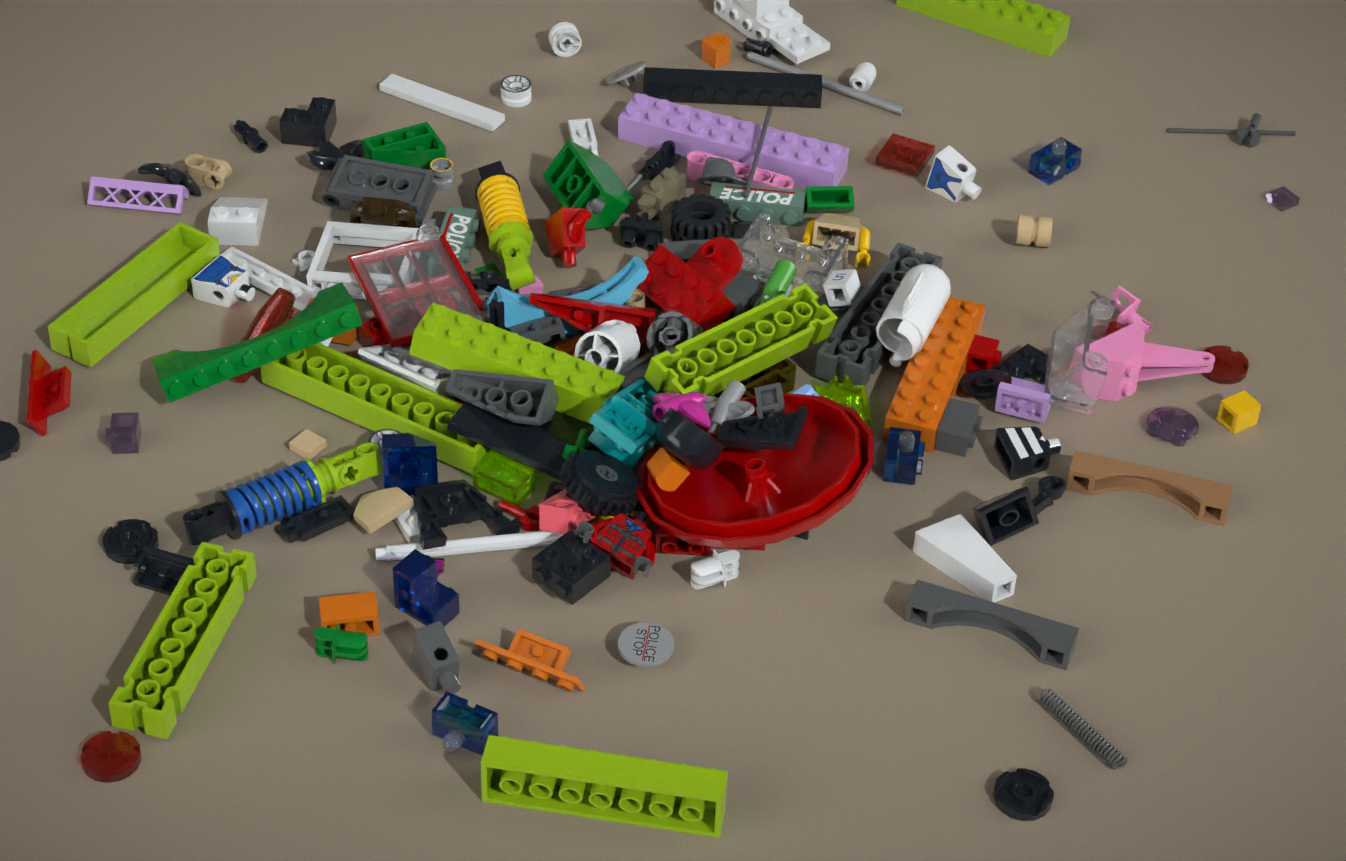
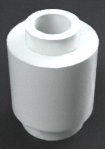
[849,62,876,92]

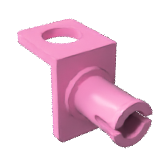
[1110,285,1153,337]

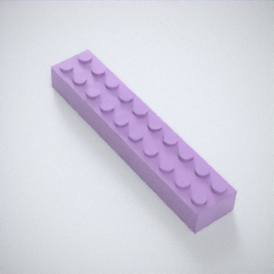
[618,93,849,189]

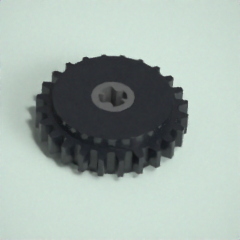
[559,450,640,517]

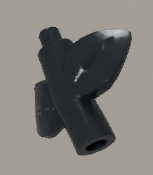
[305,139,364,170]
[138,163,201,197]

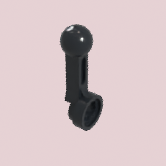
[1019,476,1065,517]

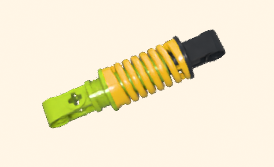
[475,160,536,291]

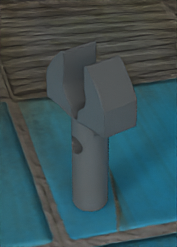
[1236,113,1261,148]

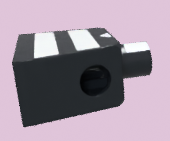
[994,426,1061,480]

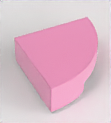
[519,276,543,294]

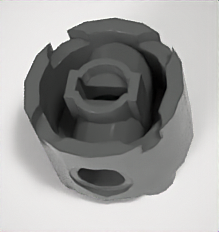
[647,311,703,356]

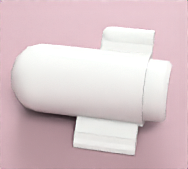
[876,264,951,367]

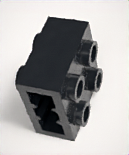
[532,530,611,605]

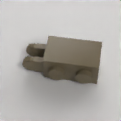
[637,167,686,221]

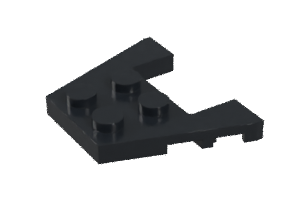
[414,479,521,550]

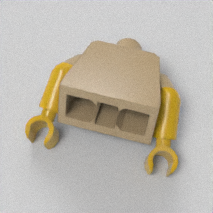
[796,213,871,270]

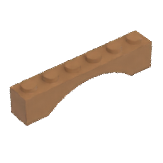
[1066,450,1233,526]

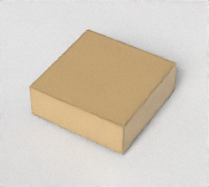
[289,429,327,459]

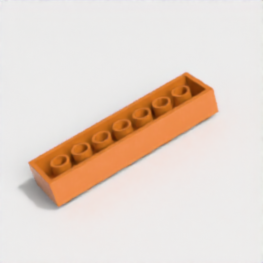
[883,296,986,453]

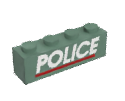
[710,182,806,226]
[428,206,481,277]

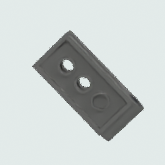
[320,155,437,225]

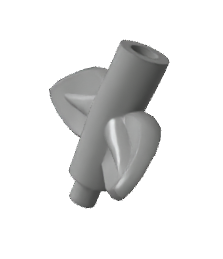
[702,380,755,438]

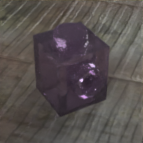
[105,412,141,454]

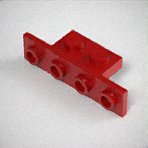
[26,350,72,436]

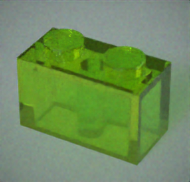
[473,450,535,507]

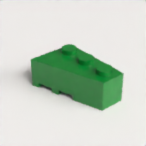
[363,122,446,170]

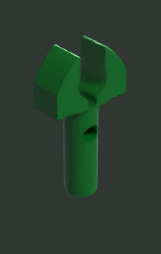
[563,429,589,460]

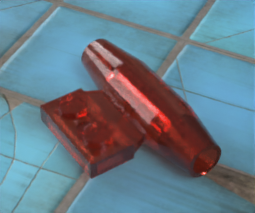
[233,288,298,383]

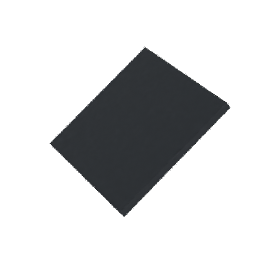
[447,397,641,482]

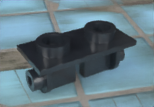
[639,140,681,179]

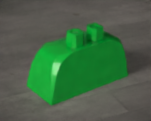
[543,139,633,229]

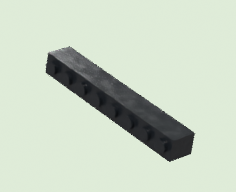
[643,67,822,108]

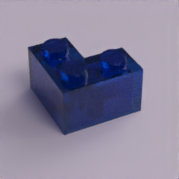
[393,549,460,627]

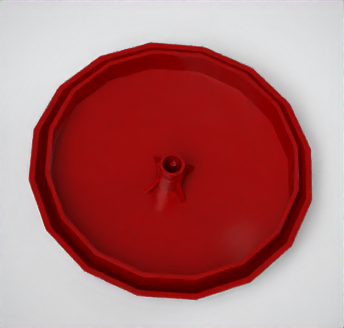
[636,393,874,549]

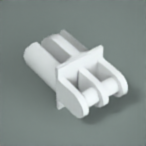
[690,550,740,590]

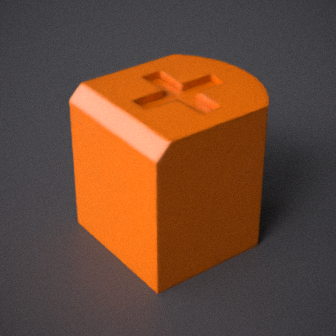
[701,33,731,69]
[647,447,690,491]

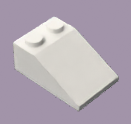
[208,197,268,246]

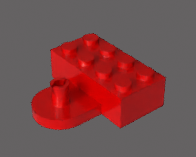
[636,237,743,332]

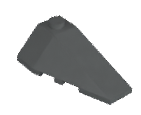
[446,369,559,425]

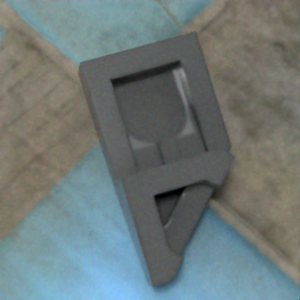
[754,382,785,419]

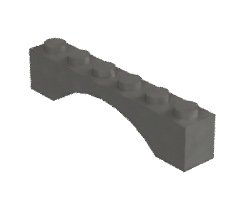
[904,579,1079,670]

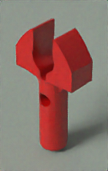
[498,499,539,531]

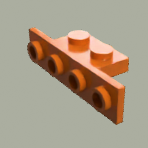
[475,628,585,692]

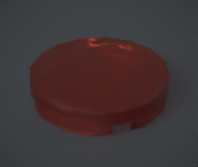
[1201,345,1249,384]
[80,731,141,783]

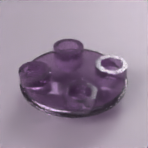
[1147,406,1199,447]

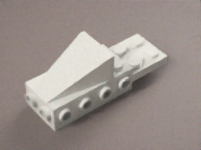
[714,0,830,64]

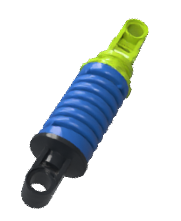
[182,442,384,545]

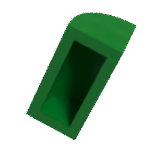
[804,186,855,213]

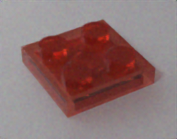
[875,133,935,177]

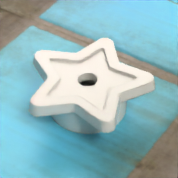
[292,250,315,273]

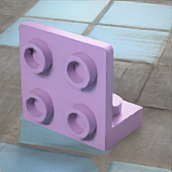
[995,377,1057,423]

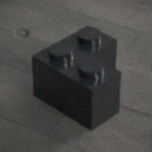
[280,97,337,147]

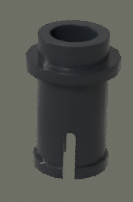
[743,38,773,57]

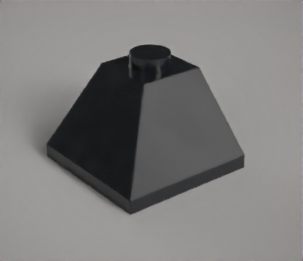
[972,486,1039,546]

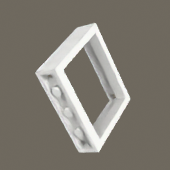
[306,221,424,303]

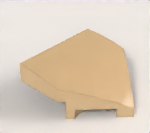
[353,487,414,534]

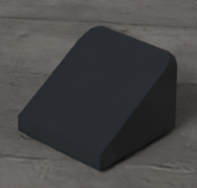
[733,221,758,239]

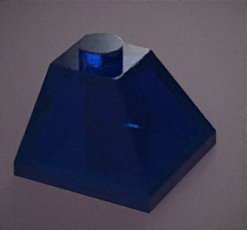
[382,433,438,495]

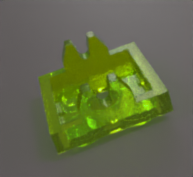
[814,375,872,427]

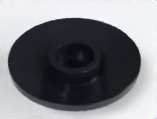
[961,369,1012,398]

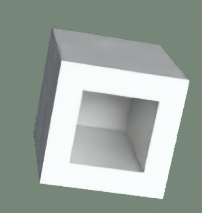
[823,269,862,307]

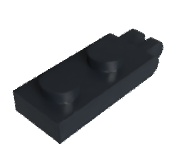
[280,495,355,543]

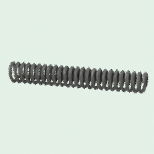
[1039,688,1127,770]

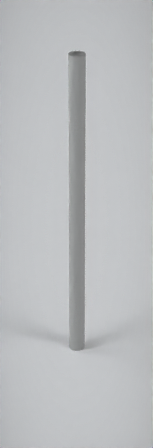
[747,51,906,116]

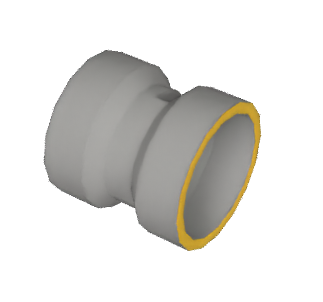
[430,158,454,191]

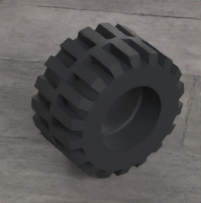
[671,194,731,241]

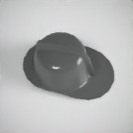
[697,157,747,186]

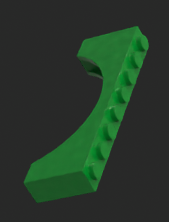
[151,282,363,403]

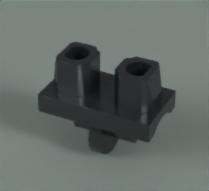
[620,212,664,251]

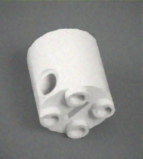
[574,319,640,373]

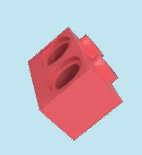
[539,488,596,535]

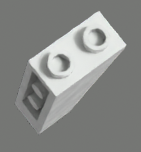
[913,514,1017,603]

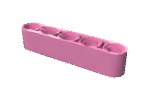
[686,151,794,189]

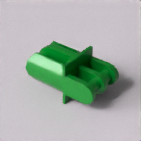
[314,624,368,664]

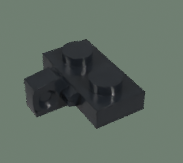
[997,344,1051,385]

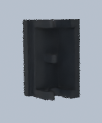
[133,545,194,596]

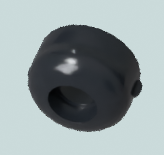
[655,407,725,470]

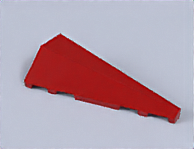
[529,293,656,358]

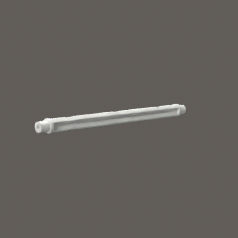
[375,531,591,561]

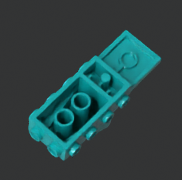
[587,377,664,470]

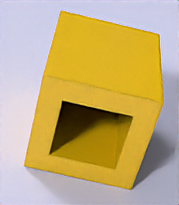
[1217,390,1261,434]

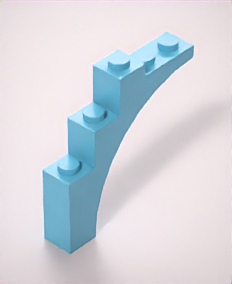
[483,255,649,338]

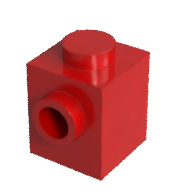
[965,334,1002,373]

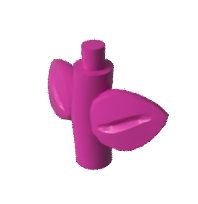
[652,392,711,428]

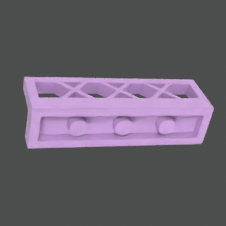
[87,176,189,215]

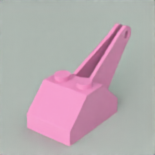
[1071,323,1215,401]

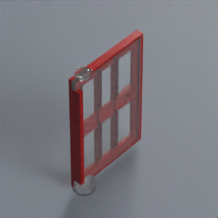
[347,224,488,348]

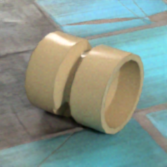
[1016,214,1053,248]

